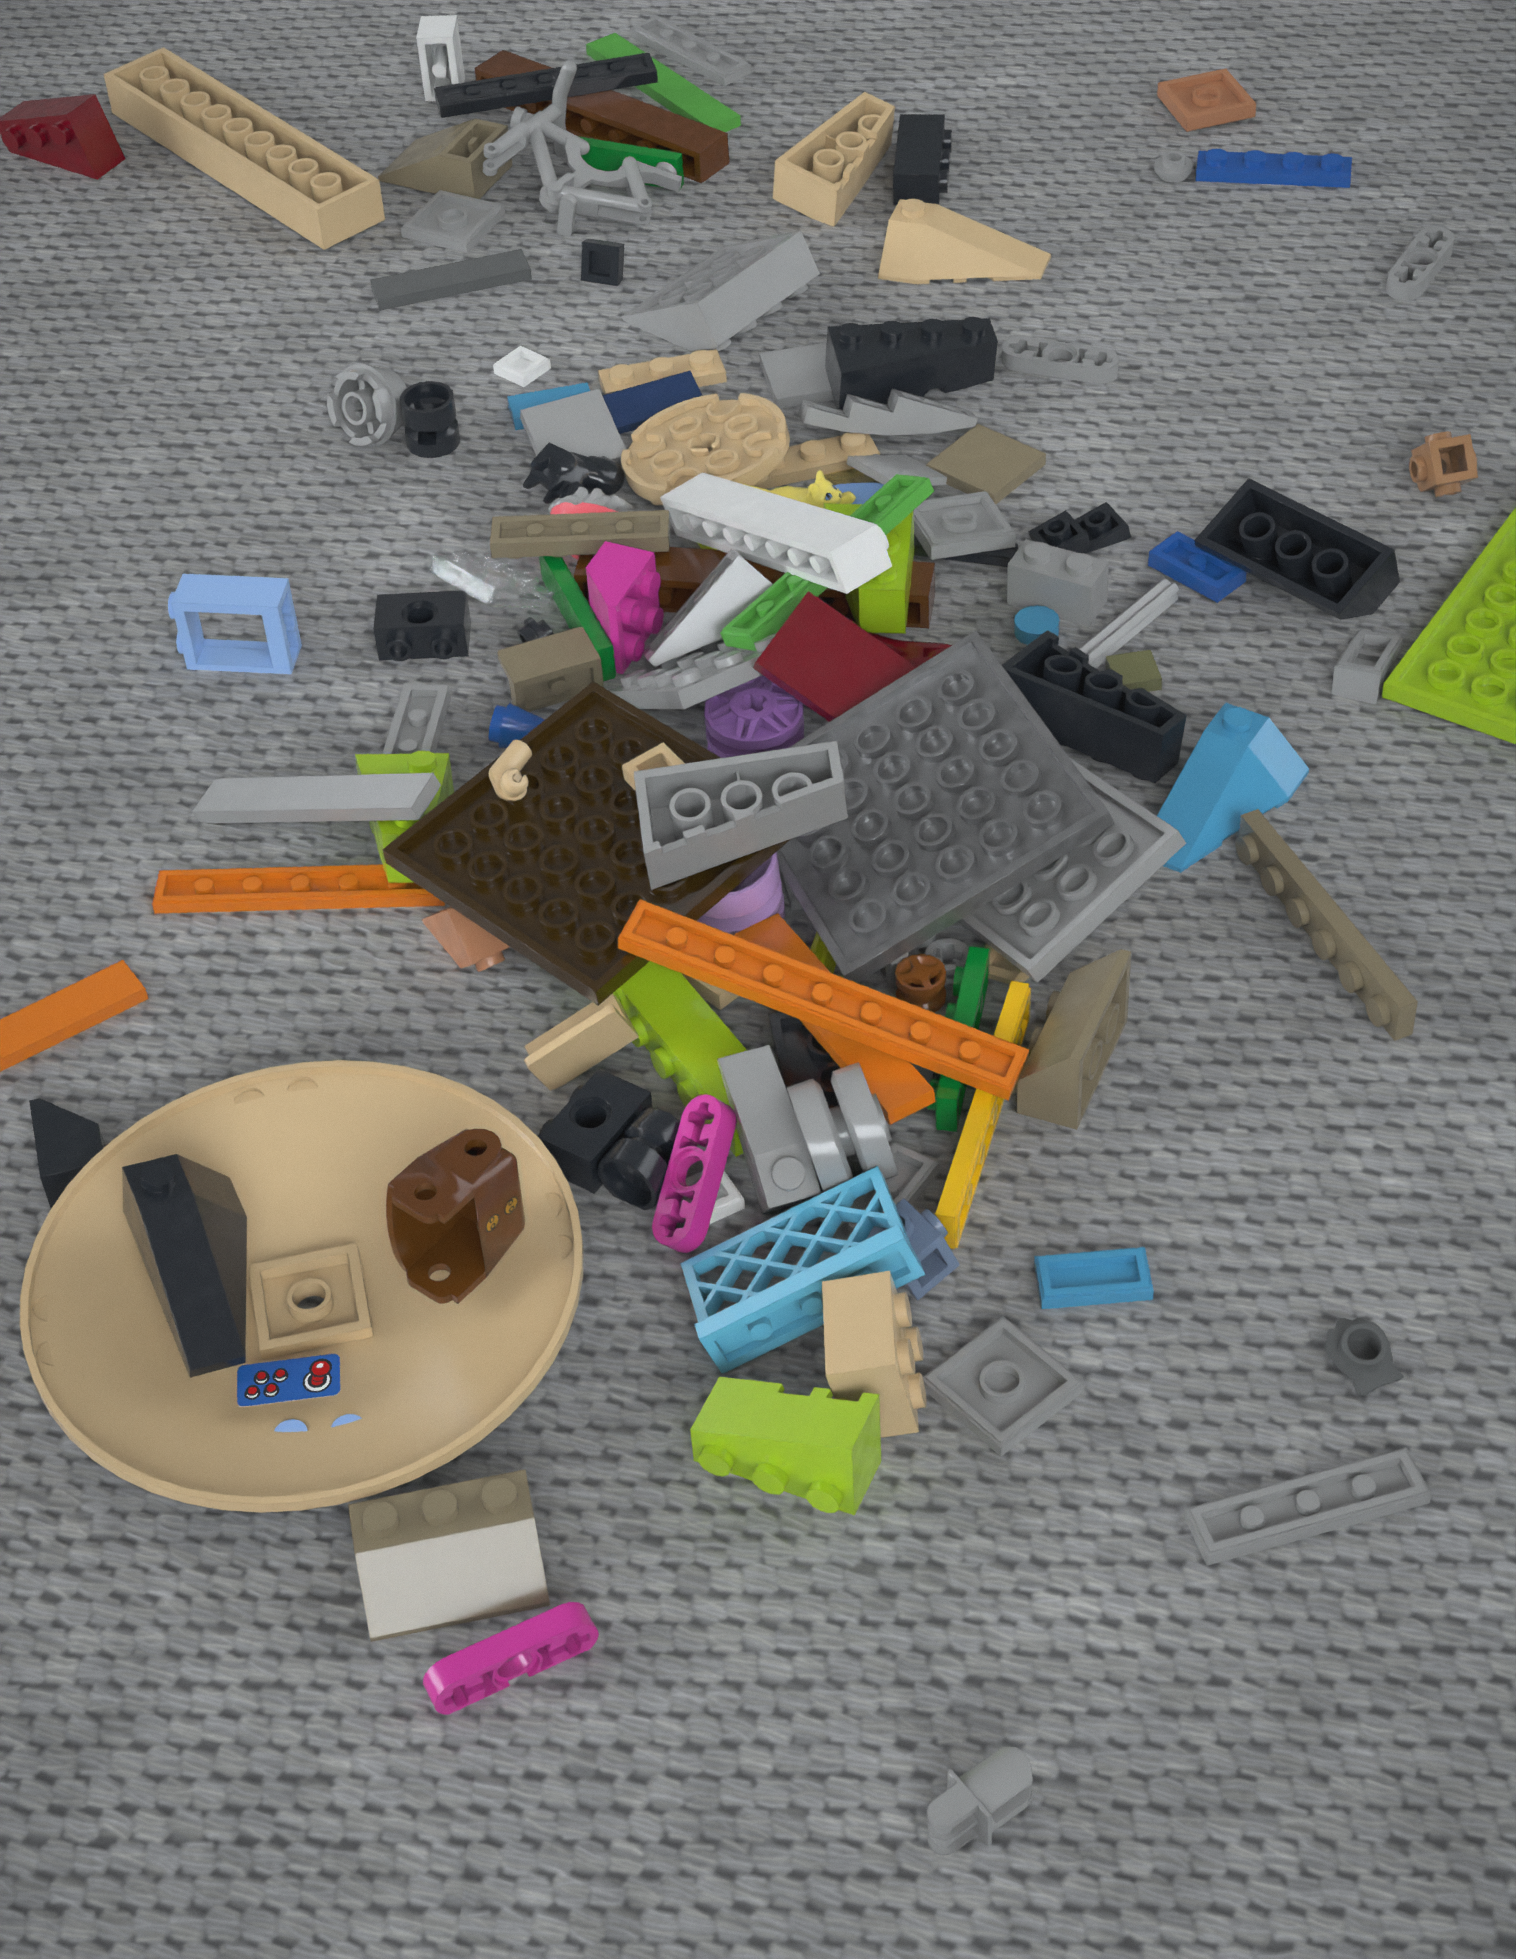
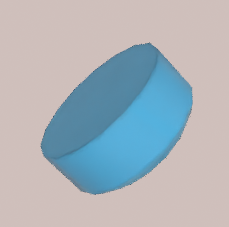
[1014,606,1060,645]

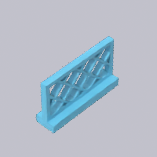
[680,1166,925,1373]

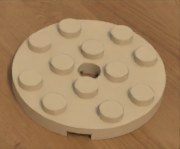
[621,393,790,505]

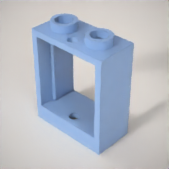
[168,574,302,674]

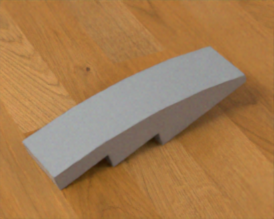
[798,389,978,436]

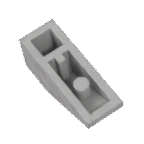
[717,1045,821,1215]

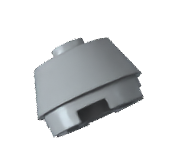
[327,364,407,446]

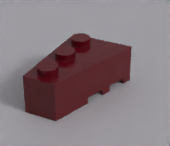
[0,94,126,180]

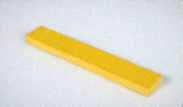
[935,981,1031,1249]

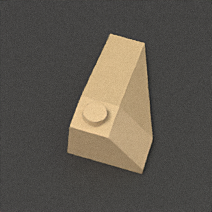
[878,199,1051,284]

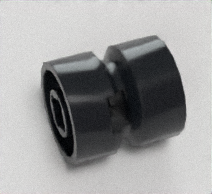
[400,381,460,458]
[597,1108,680,1210]

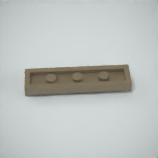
[490,510,670,559]

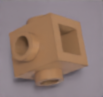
[1409,431,1478,497]

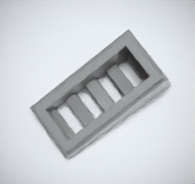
[1331,629,1403,704]

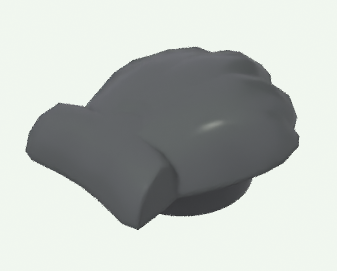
[1325,1318,1404,1397]

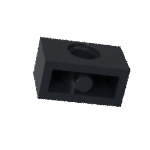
[373,590,471,661]
[538,1069,653,1194]

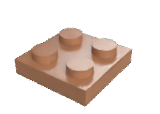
[1157,68,1256,132]

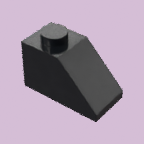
[29,1098,108,1208]

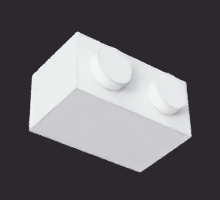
[416,15,465,101]

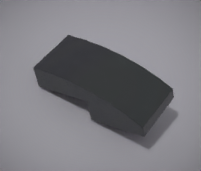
[1028,502,1131,554]

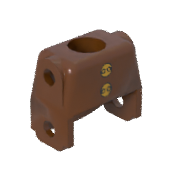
[386,1128,525,1304]

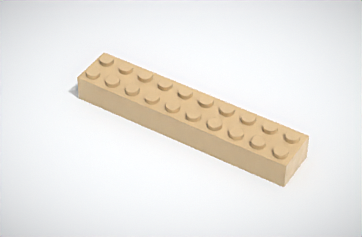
[104,47,385,250]

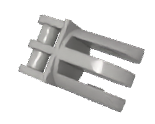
[927,1747,1033,1856]

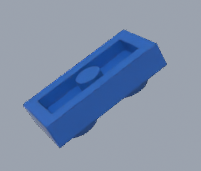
[1148,531,1247,603]

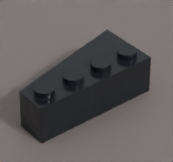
[825,317,998,410]
[1002,630,1187,783]

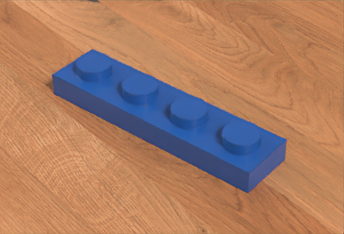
[1196,149,1352,188]

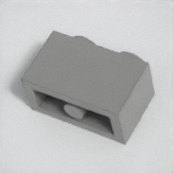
[1007,539,1109,627]

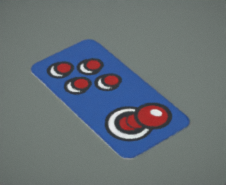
[237,1354,341,1407]

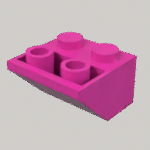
[586,541,664,674]

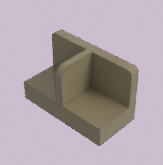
[497,627,604,712]

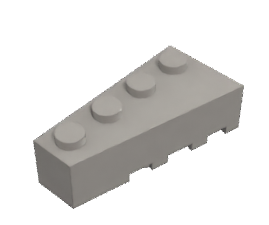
[634,741,848,890]

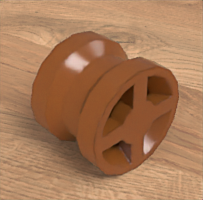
[895,954,947,1013]

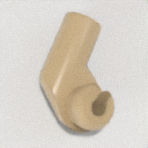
[489,740,532,802]

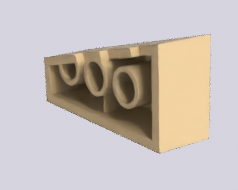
[773,92,895,227]

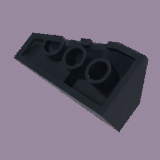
[122,1154,247,1378]

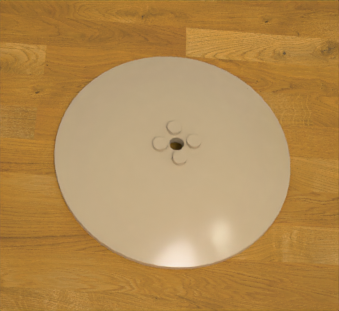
[20,1060,584,1513]

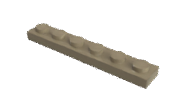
[1235,809,1418,1041]

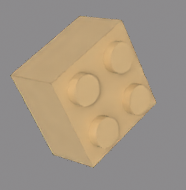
[822,1271,927,1438]

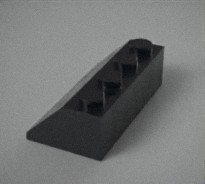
[1194,478,1400,620]

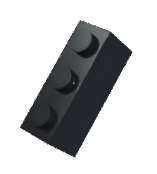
[893,114,952,205]

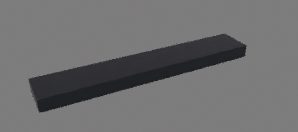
[434,53,658,118]

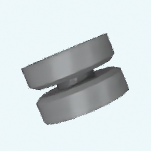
[787,1062,898,1192]

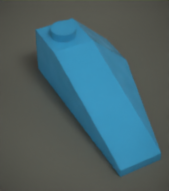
[1157,702,1309,873]

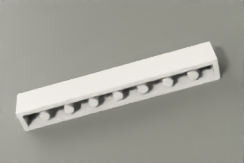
[660,472,892,594]

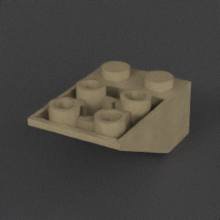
[378,119,512,199]

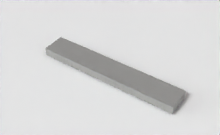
[192,773,441,823]

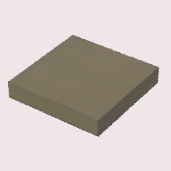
[926,424,1046,504]

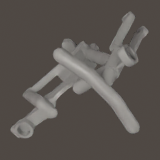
[482,60,682,237]

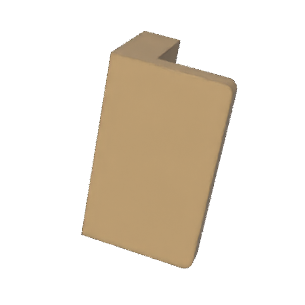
[524,994,639,1091]

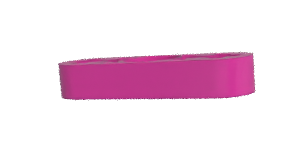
[652,1094,736,1253]
[423,1602,599,1715]

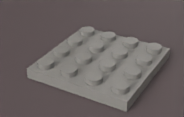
[610,633,777,710]
[958,758,1186,983]

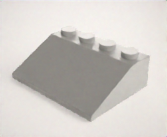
[621,230,820,351]

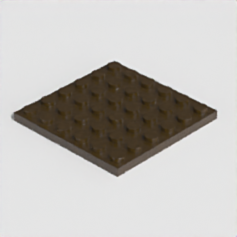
[382,682,791,1006]

